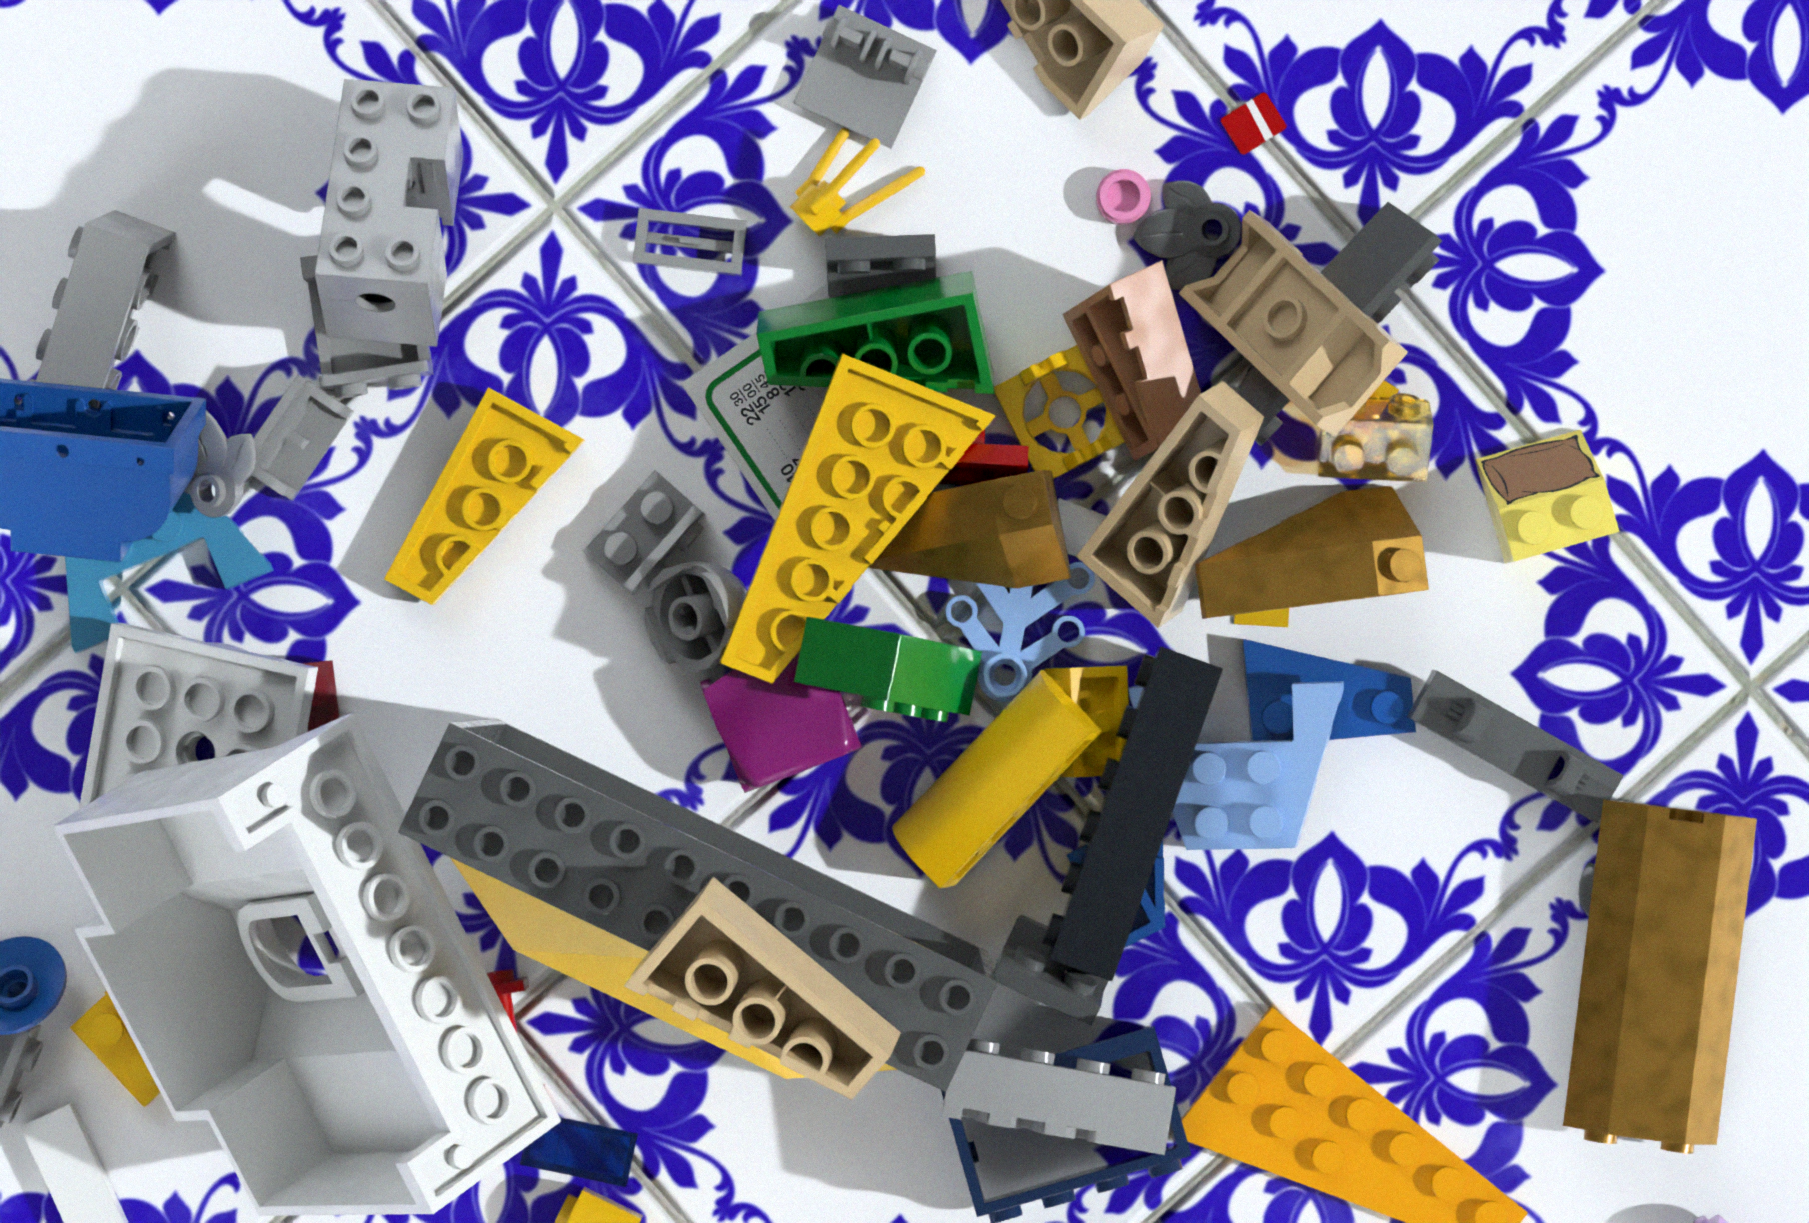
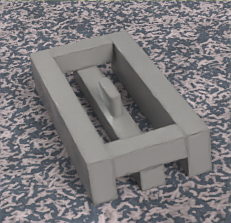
[632,208,748,276]

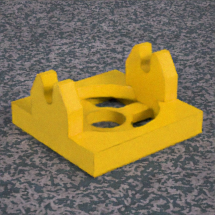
[994,345,1125,479]

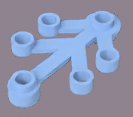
[945,562,1095,702]

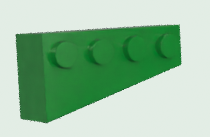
[756,271,994,394]

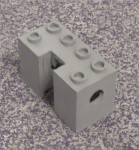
[315,79,463,346]

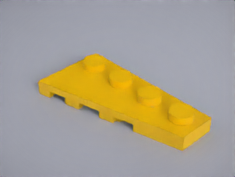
[384,387,586,605]

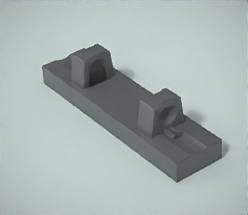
[1407,669,1624,823]

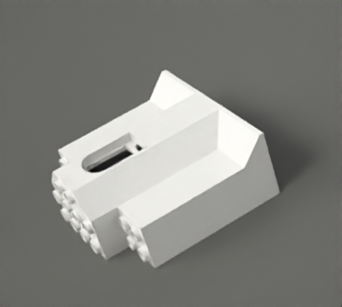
[53,713,561,1216]

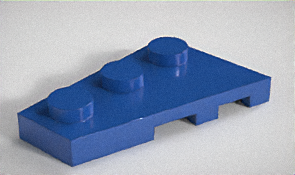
[1241,639,1416,741]

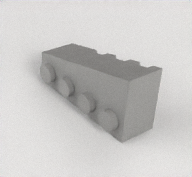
[21,210,176,408]
[941,1038,1176,1155]

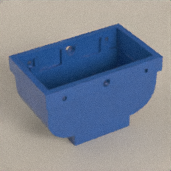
[0,378,206,562]

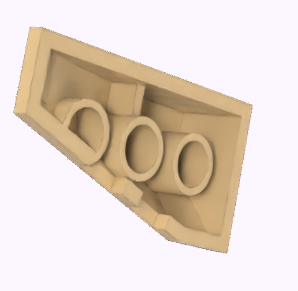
[1000,0,1165,120]

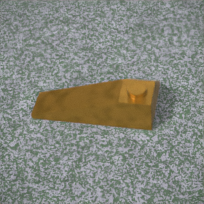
[1195,486,1429,619]

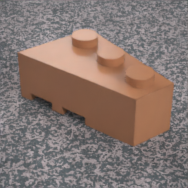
[1062,261,1201,461]

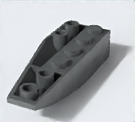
[1236,202,1442,446]

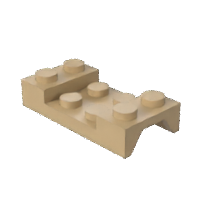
[1179,210,1408,437]

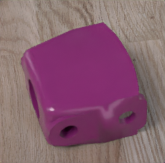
[700,651,862,793]

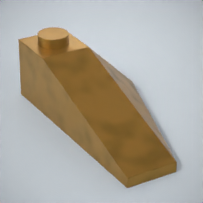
[868,470,1072,589]

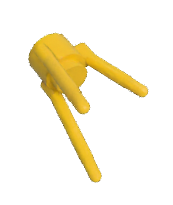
[789,127,925,237]

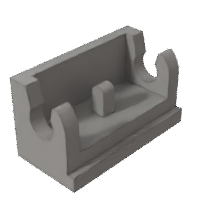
[252,374,354,501]

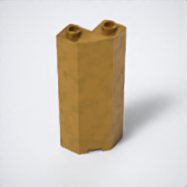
[1563,799,1757,1154]

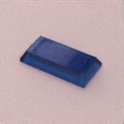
[520,1117,638,1187]

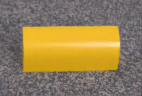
[892,670,1103,889]

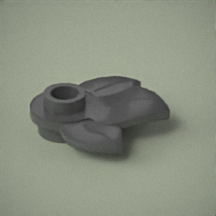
[1134,181,1242,290]

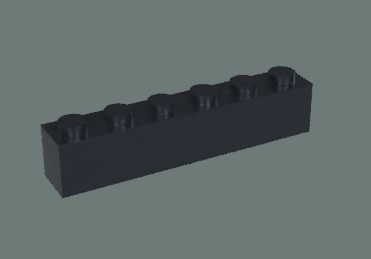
[1042,646,1223,981]

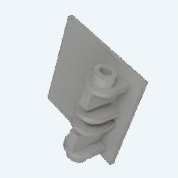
[793,5,937,149]

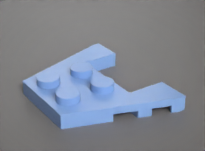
[1129,681,1344,850]

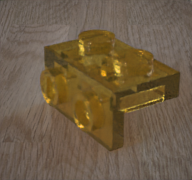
[1317,393,1433,482]

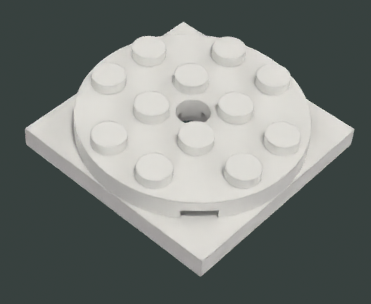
[79,623,318,809]

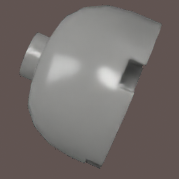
[644,561,747,673]

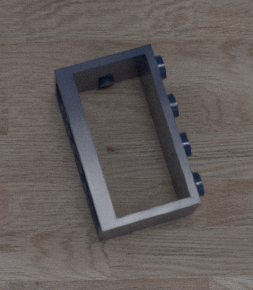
[941,1026,1192,1223]

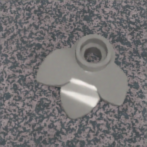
[184,410,256,518]

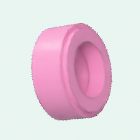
[1096,169,1151,225]

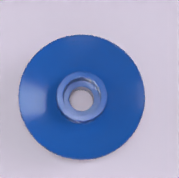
[0,936,67,1035]

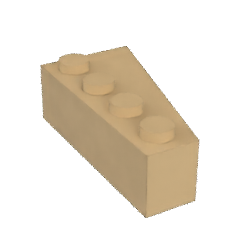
[1076,381,1264,628]
[624,877,901,1100]

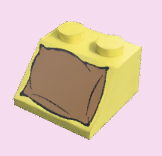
[1475,429,1620,564]

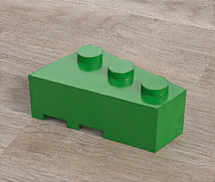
[794,617,982,723]

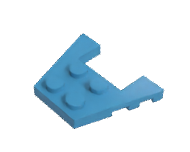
[65,492,274,653]

